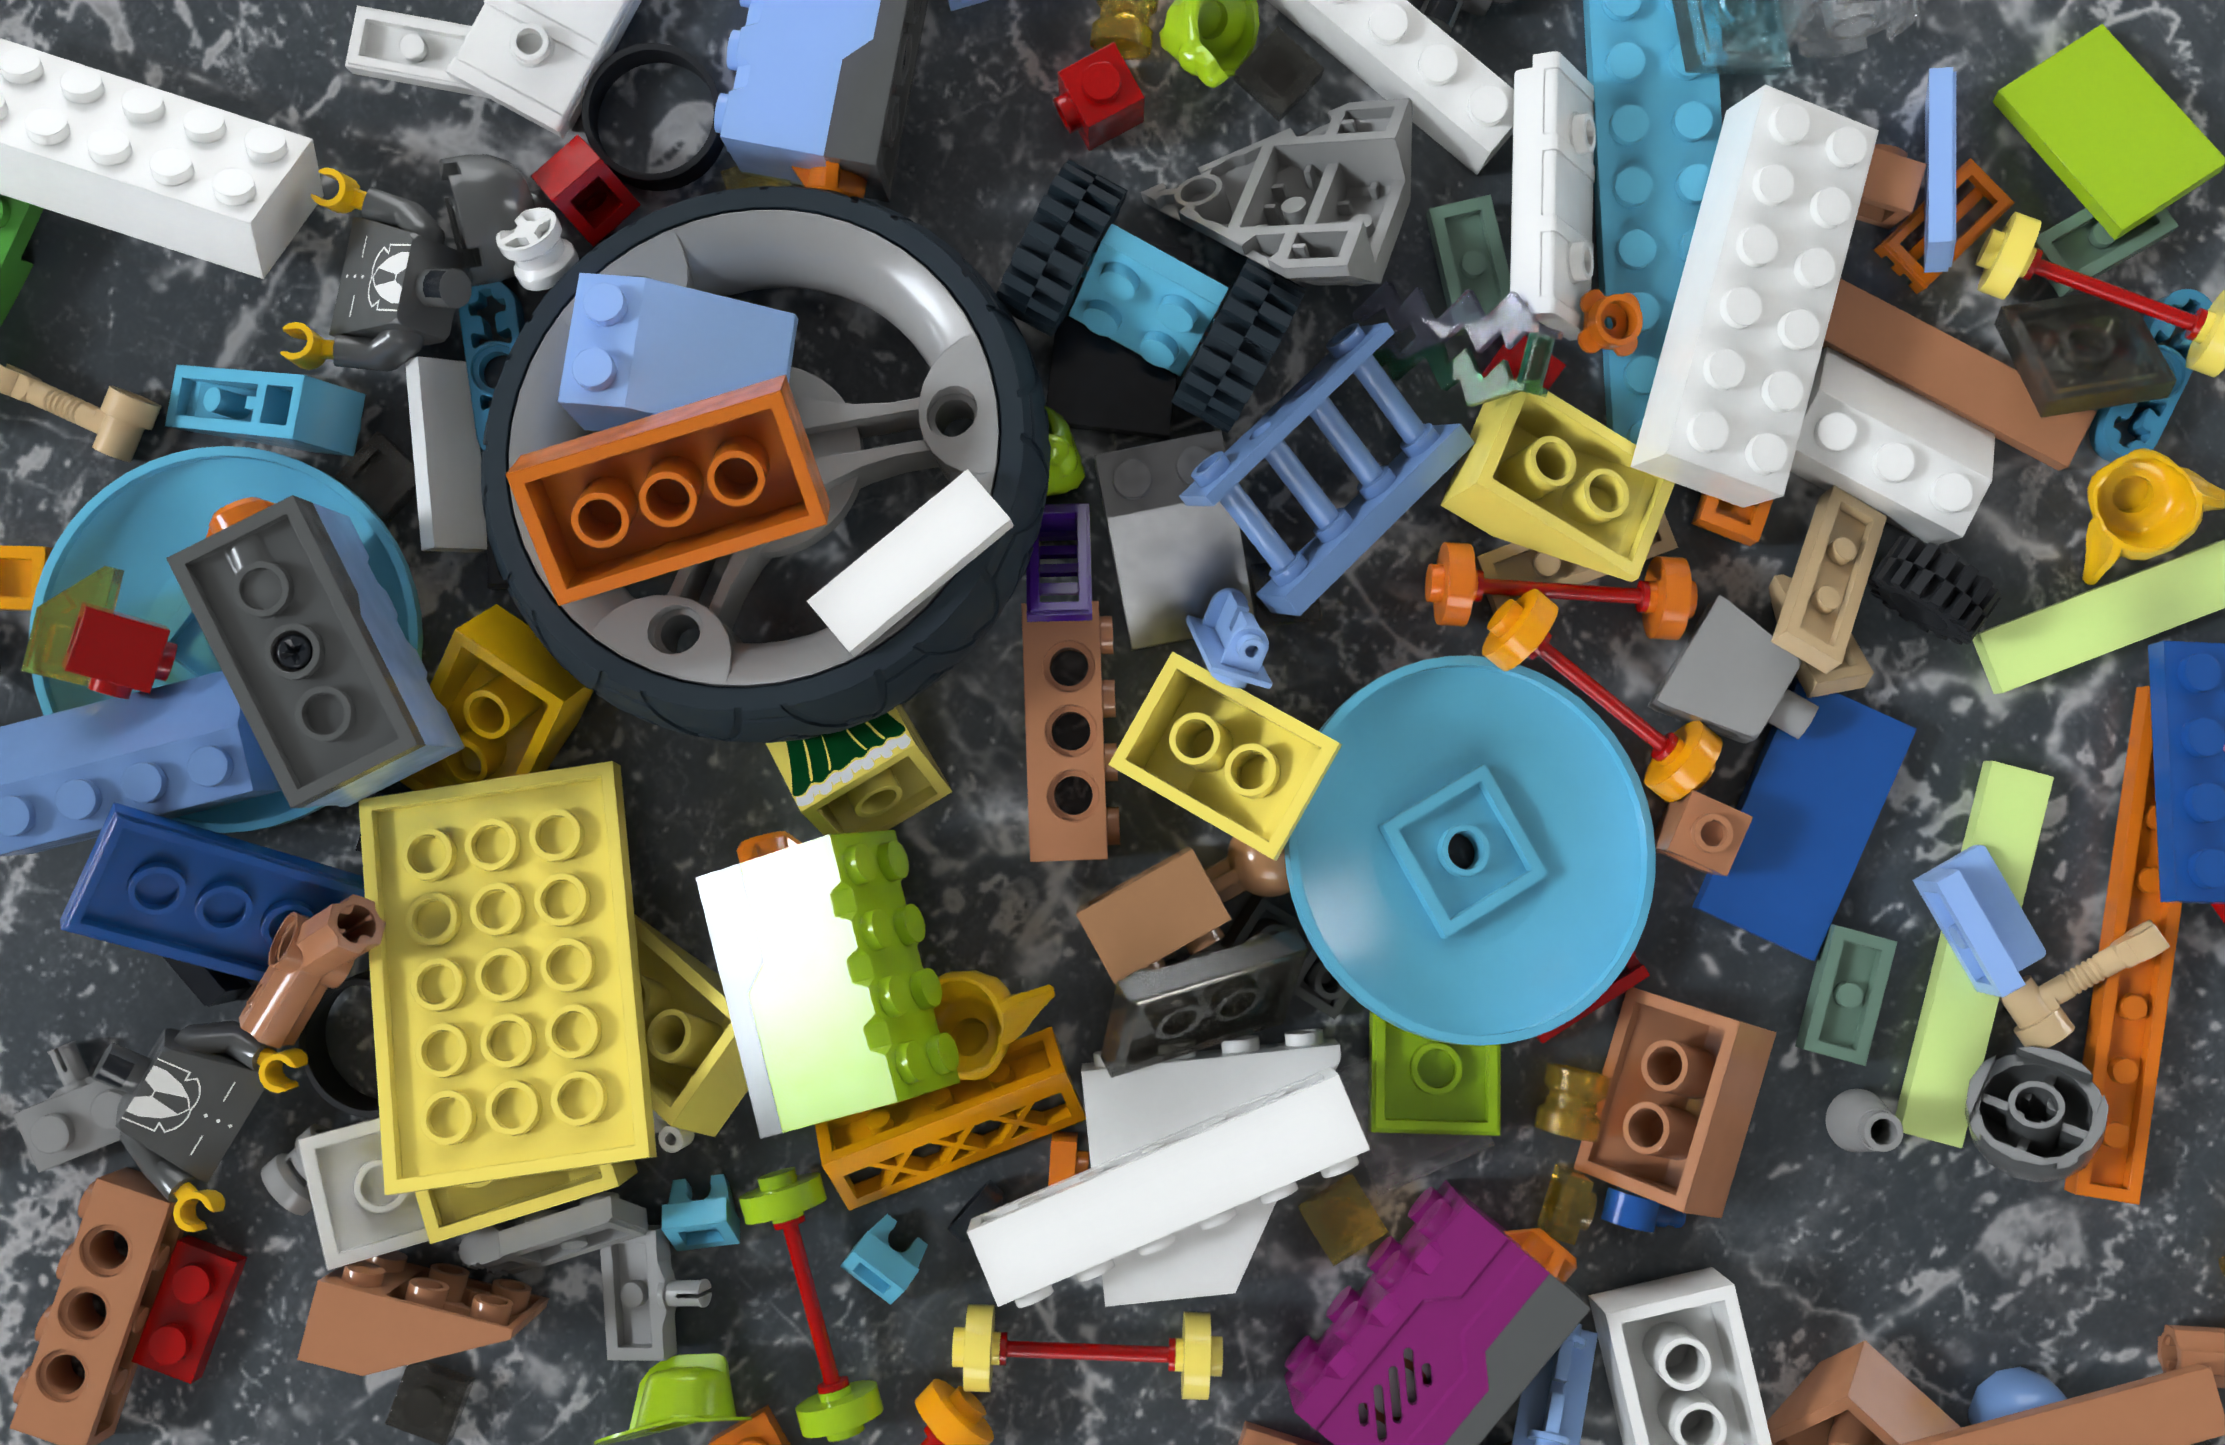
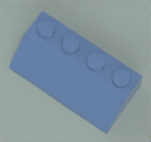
[0,671,282,856]

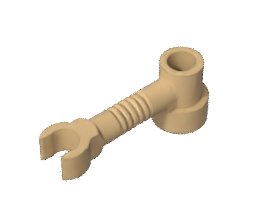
[0,364,162,462]
[1999,920,2170,1049]

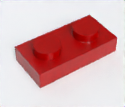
[131,1235,248,1384]

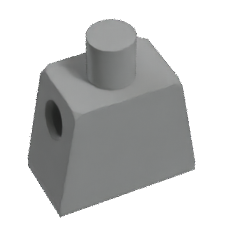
[1647,595,1819,744]

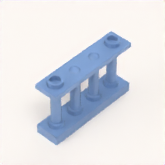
[1179,322,1475,616]

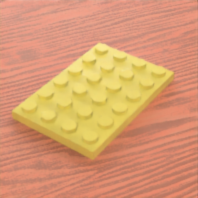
[359,761,657,1195]

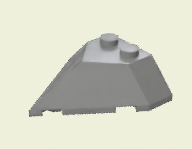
[1141,98,1412,286]

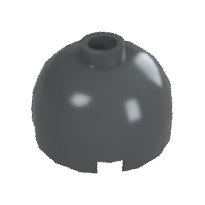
[439,154,548,287]
[1965,1046,2108,1183]

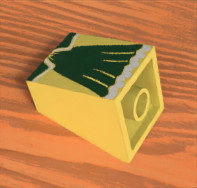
[766,704,953,836]

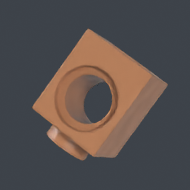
[1654,790,1753,876]

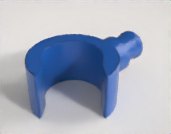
[1601,1186,1686,1232]

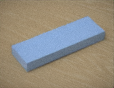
[1924,67,1956,273]

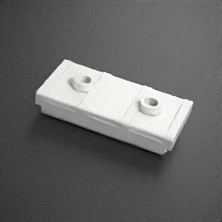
[445,0,642,138]
[1510,51,1596,341]

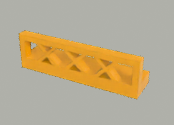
[815,1026,1086,1211]

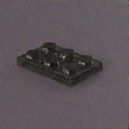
[1101,928,1308,1078]

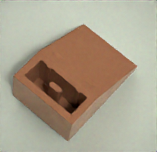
[297,1250,549,1376]

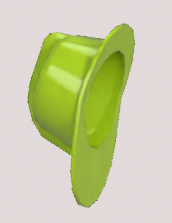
[594,1353,752,1445]

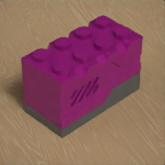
[1284,1180,1591,1445]

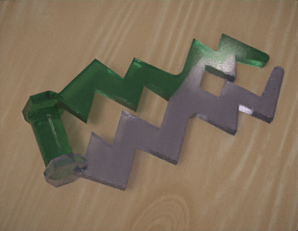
[1352,281,1564,407]

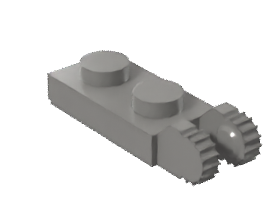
[457,1192,648,1277]

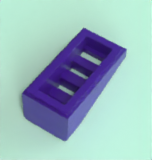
[1026,503,1092,622]

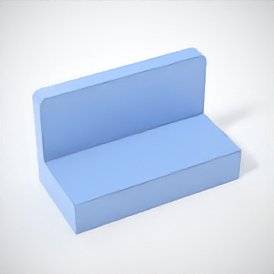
[1912,845,2046,997]

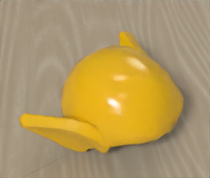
[2082,448,2225,585]
[934,970,1055,1081]

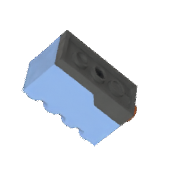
[714,0,929,202]
[166,495,465,808]

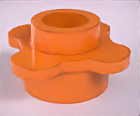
[1577,289,1643,357]

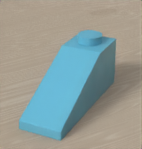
[165,365,366,457]

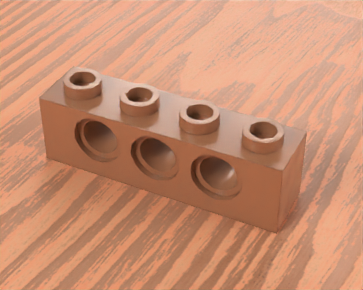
[1021,601,1120,862]
[10,1167,184,1445]

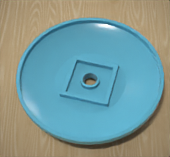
[29,446,423,833]
[1284,655,1656,1046]

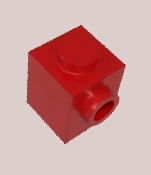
[1053,42,1145,151]
[530,135,641,247]
[62,602,178,699]

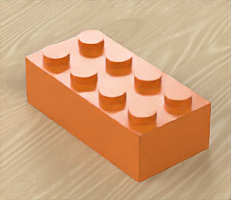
[505,374,830,606]

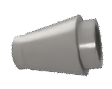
[1826,1089,1904,1153]

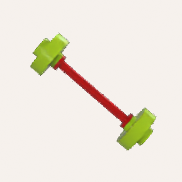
[739,1167,884,1442]

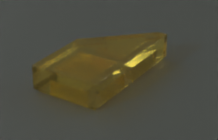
[21,566,125,686]

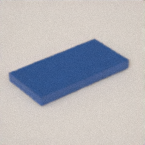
[1692,677,1917,961]
[60,802,365,982]

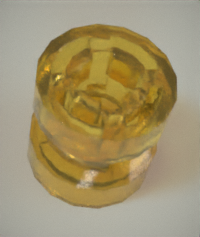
[1090,0,1159,60]
[1534,1062,1612,1142]

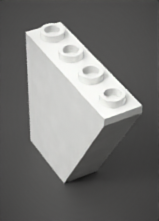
[1081,1028,1341,1307]

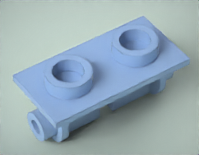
[1185,588,1272,689]
[1512,1324,1598,1445]

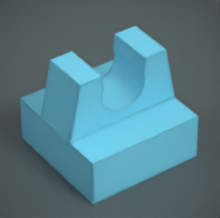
[661,1174,740,1251]
[840,1214,928,1305]

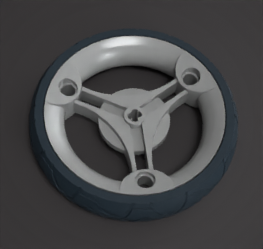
[481,186,1051,743]

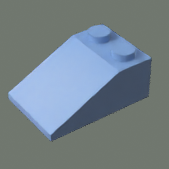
[558,273,798,431]

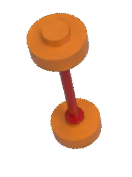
[1425,542,1698,640]

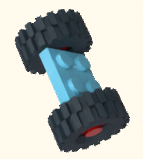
[996,159,1306,433]

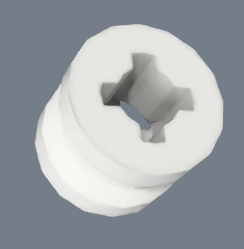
[496,207,579,291]

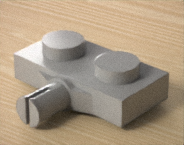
[12,1040,125,1173]
[600,1225,712,1361]

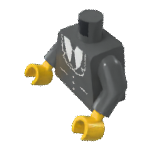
[280,167,472,372]
[92,1020,308,1232]

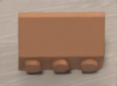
[1573,987,1777,1219]
[1767,1340,1961,1445]

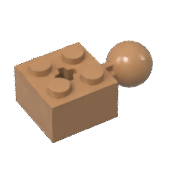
[1076,836,1290,987]

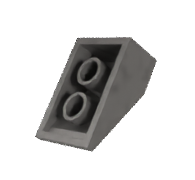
[1094,430,1254,651]

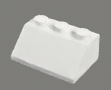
[1790,347,1995,545]

